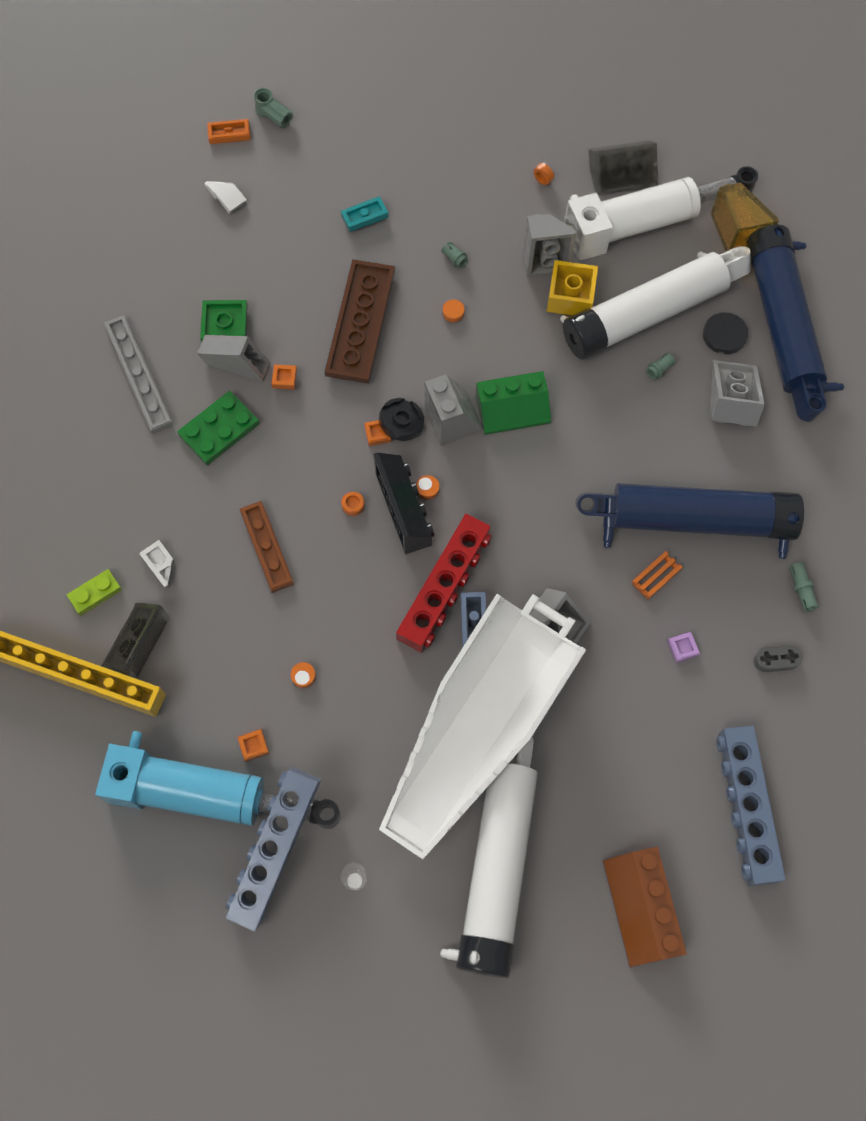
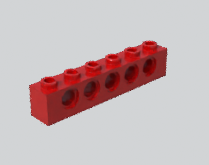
[396,513,492,653]

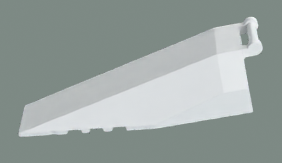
[379,594,586,859]

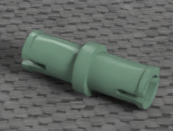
[789,562,819,612]

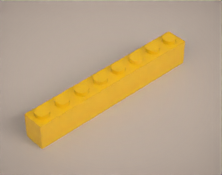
[0,631,166,717]

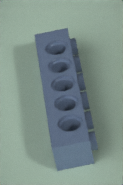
[716,725,786,887]
[226,767,322,931]

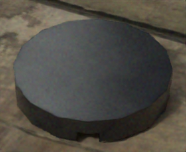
[703,312,748,354]
[379,398,424,441]

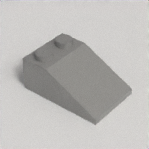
[710,360,765,427]

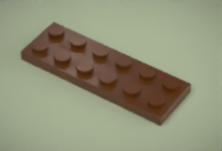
[325,259,395,384]

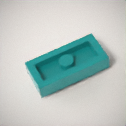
[341,196,389,232]

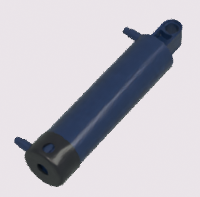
[746,224,844,422]
[575,483,804,559]

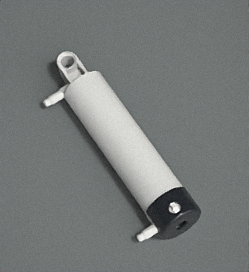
[560,246,751,360]
[440,737,538,978]

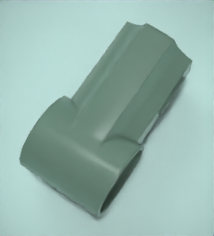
[254,88,293,128]

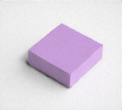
[667,632,700,663]

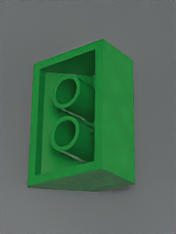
[475,371,551,435]

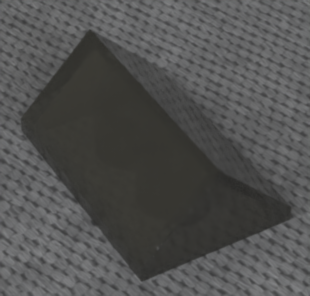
[101,602,170,679]

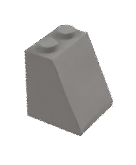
[425,374,483,446]

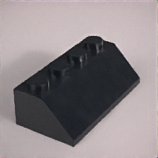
[373,453,435,555]

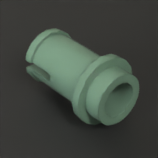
[442,241,468,268]
[646,353,675,379]

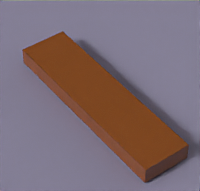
[240,501,294,593]

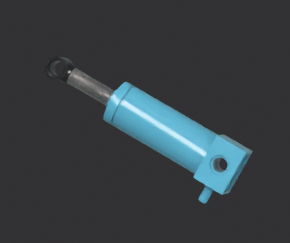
[95,731,341,829]

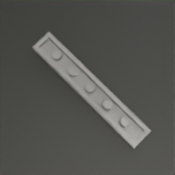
[104,315,173,434]

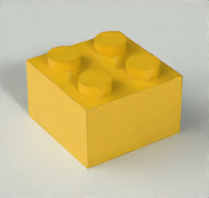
[546,260,598,316]

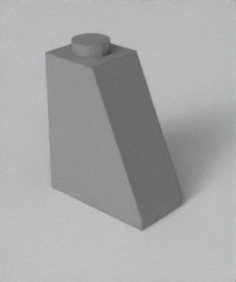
[197,335,271,381]

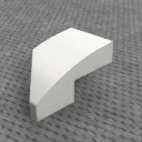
[204,181,247,214]
[139,540,173,588]

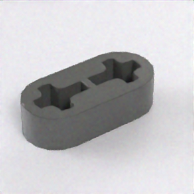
[754,646,803,672]

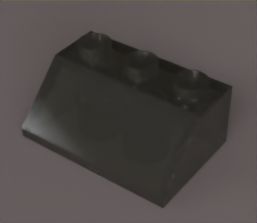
[589,141,658,195]

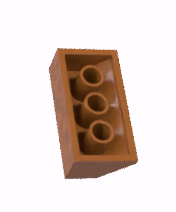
[603,846,687,967]

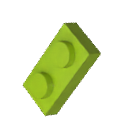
[66,569,122,616]

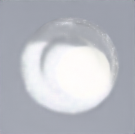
[341,863,367,890]

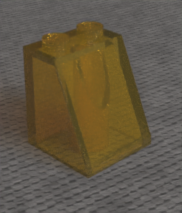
[711,183,779,252]

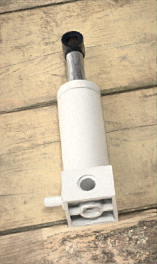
[564,166,758,261]

